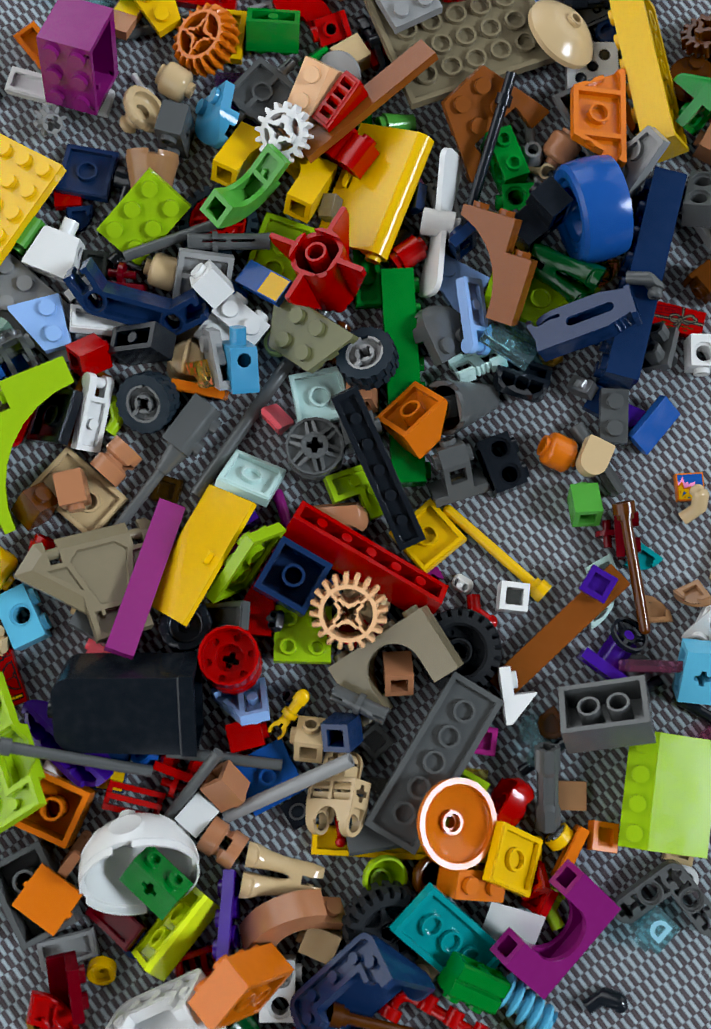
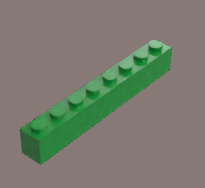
[380,268,431,487]

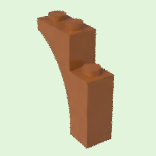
[461,200,538,326]

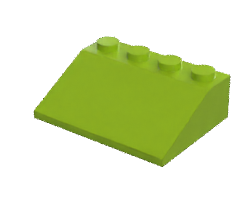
[618,732,711,859]

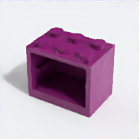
[36,0,119,116]

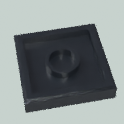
[26,389,84,446]

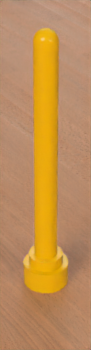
[443,505,552,603]

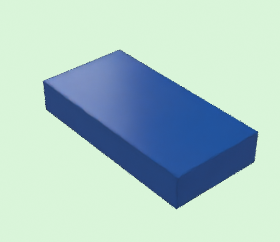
[628,395,681,455]

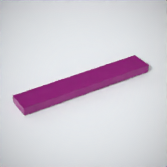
[104,498,186,660]

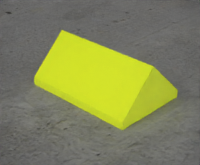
[131,886,220,982]

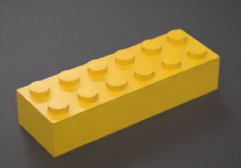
[608,0,689,163]

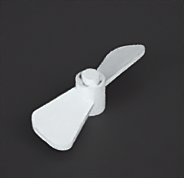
[418,147,463,298]

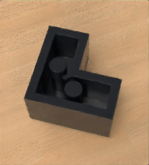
[513,176,574,252]

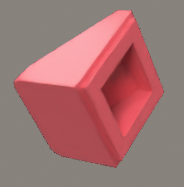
[261,404,294,435]

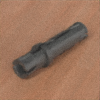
[187,231,270,253]

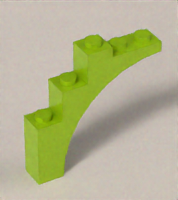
[0,355,74,535]

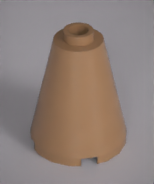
[125,147,179,188]

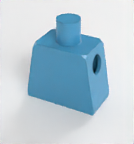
[222,325,260,394]

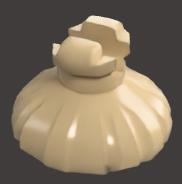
[119,85,162,134]

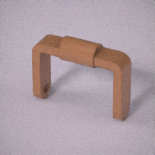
[57,830,92,879]

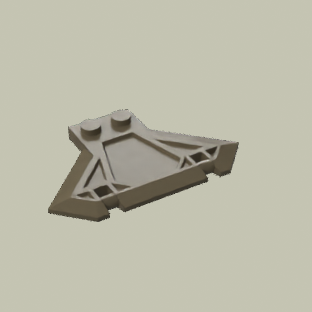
[13,518,178,644]

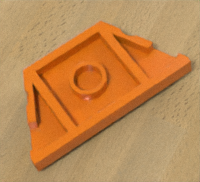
[570,68,627,168]

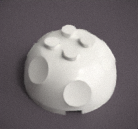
[78,809,200,916]

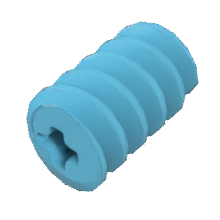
[498,973,558,1029]

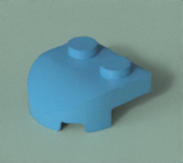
[195,80,240,149]

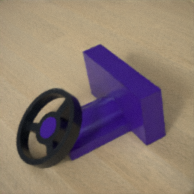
[576,617,648,680]

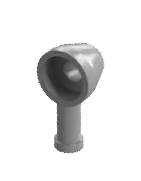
[521,122,544,167]

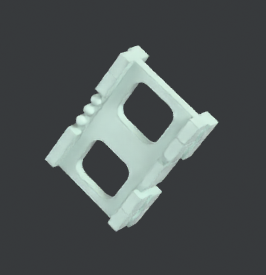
[447,339,508,382]

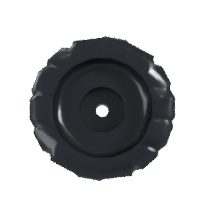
[158,603,213,652]

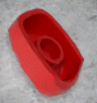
[490,778,535,827]

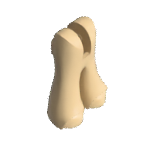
[239,841,325,899]

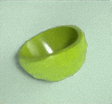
[362,854,408,891]

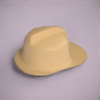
[167,325,205,383]

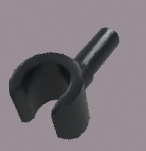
[107,249,144,274]

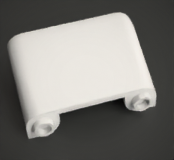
[105,968,227,1029]

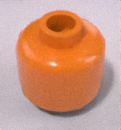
[536,432,579,472]

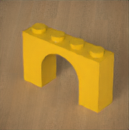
[211,121,338,224]

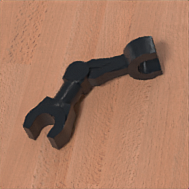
[355,14,390,75]

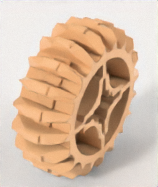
[309,571,388,651]

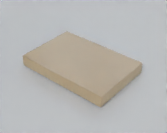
[30,446,130,533]

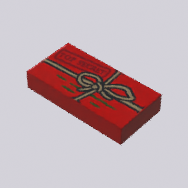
[652,301,706,338]

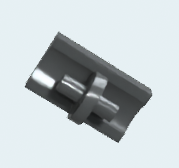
[642,322,679,374]

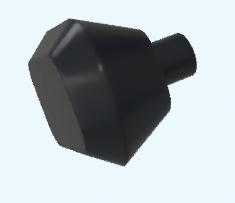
[266,610,285,632]

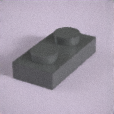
[598,388,629,446]

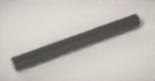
[123,220,218,262]
[163,748,224,821]
[166,750,283,771]

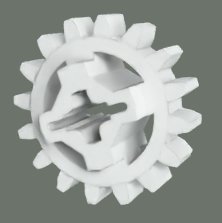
[254,101,314,163]

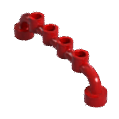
[377,990,491,1029]

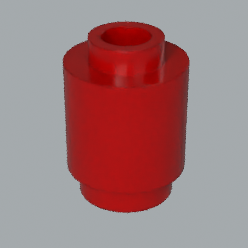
[388,235,428,268]

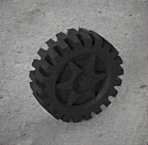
[418,608,502,689]
[341,880,418,963]

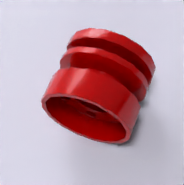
[197,625,263,695]

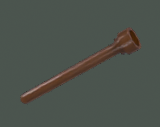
[611,500,651,635]
[326,1002,416,1029]

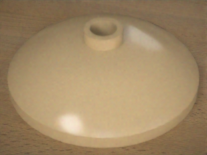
[528,0,594,69]

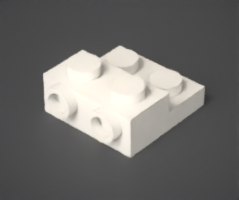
[194,291,271,346]

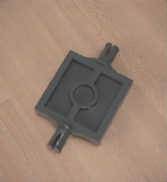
[231,56,296,129]

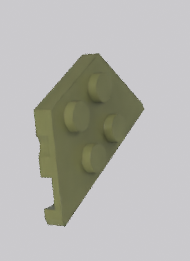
[268,299,359,374]

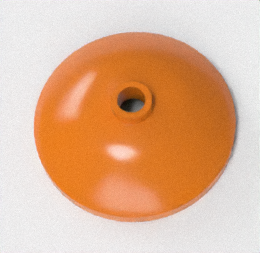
[417,777,497,870]

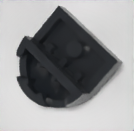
[493,351,553,403]

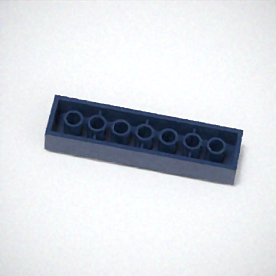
[592,166,687,390]

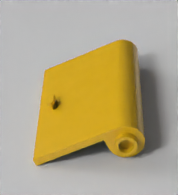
[318,123,434,265]
[151,484,257,627]

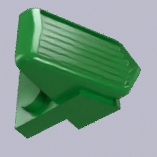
[673,73,711,137]

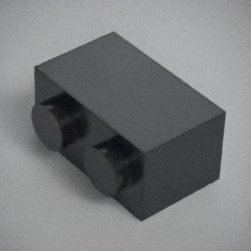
[108,321,177,366]

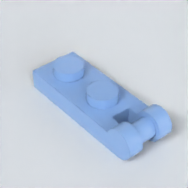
[456,276,491,356]

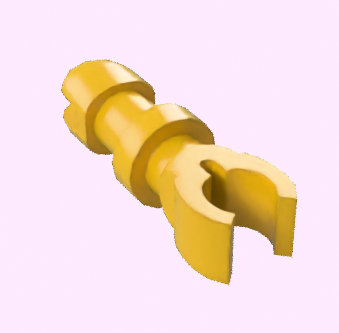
[268,689,310,740]

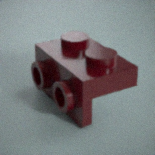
[45,950,90,1025]

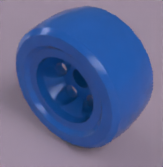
[554,155,634,263]

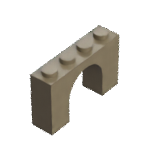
[328,605,464,727]

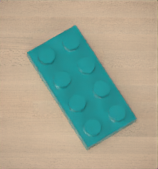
[389,882,501,972]

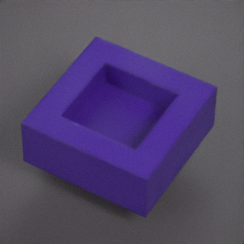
[578,564,618,604]

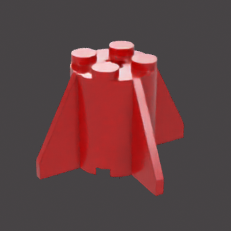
[269,206,367,313]

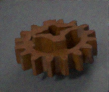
[680,14,711,59]

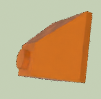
[375,381,448,459]

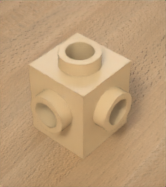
[290,715,327,764]

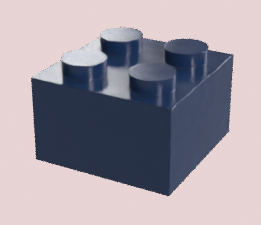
[252,536,333,617]

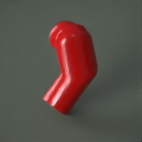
[466,594,498,628]

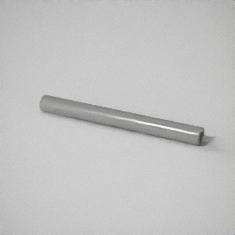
[222,753,355,823]

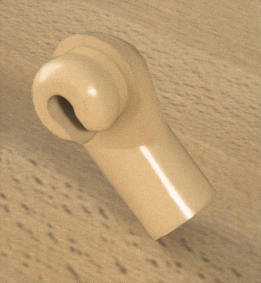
[678,484,709,525]

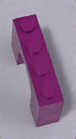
[489,859,621,1000]

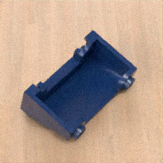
[290,933,436,1029]

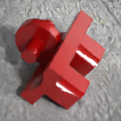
[153,755,203,799]

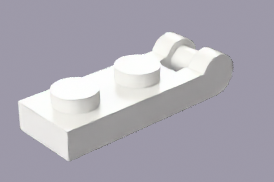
[71,372,114,453]

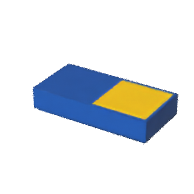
[235,259,293,307]

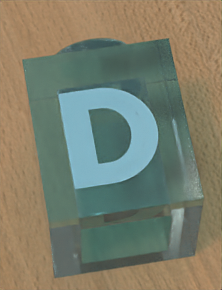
[629,906,681,955]

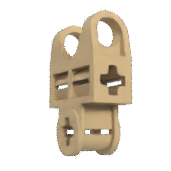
[306,752,371,837]

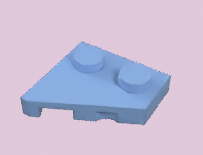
[7,293,72,354]

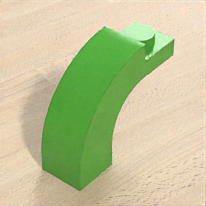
[199,144,291,229]

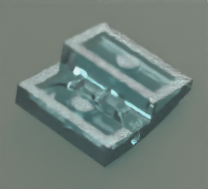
[479,321,538,371]

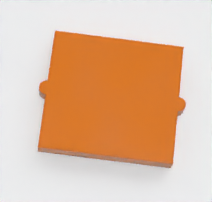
[12,863,83,936]

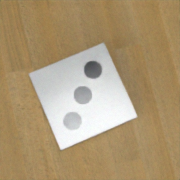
[565,42,619,90]

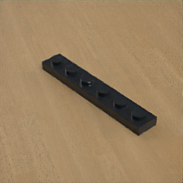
[330,385,426,551]

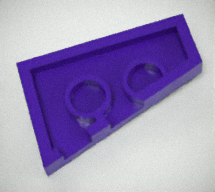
[212,869,241,961]

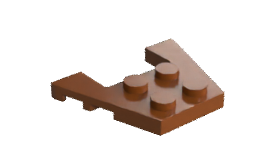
[440,65,550,183]

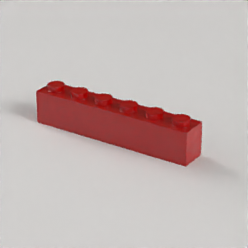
[283,500,449,615]

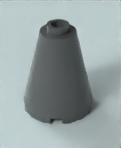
[429,379,500,436]

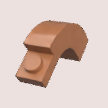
[239,889,345,951]

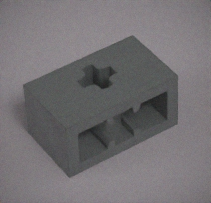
[154,99,195,159]

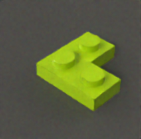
[323,465,384,521]

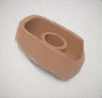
[313,502,370,532]

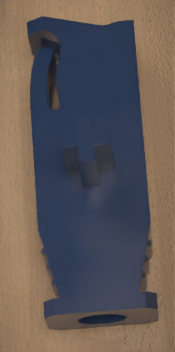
[526,283,643,362]

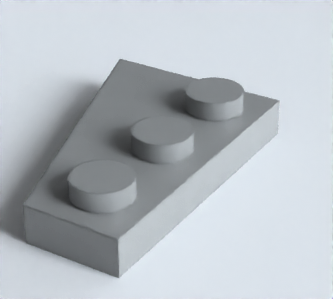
[621,125,671,199]

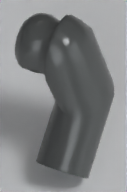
[626,271,665,300]

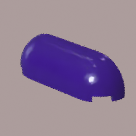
[21,700,114,787]

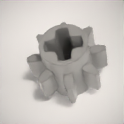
[33,102,67,138]

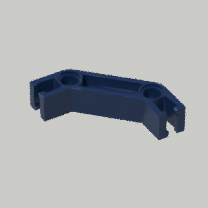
[63,257,211,335]

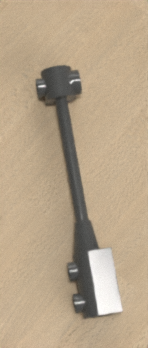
[113,393,222,526]

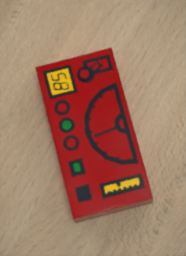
[0,647,30,707]

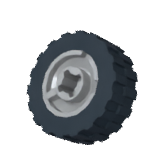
[335,326,400,391]

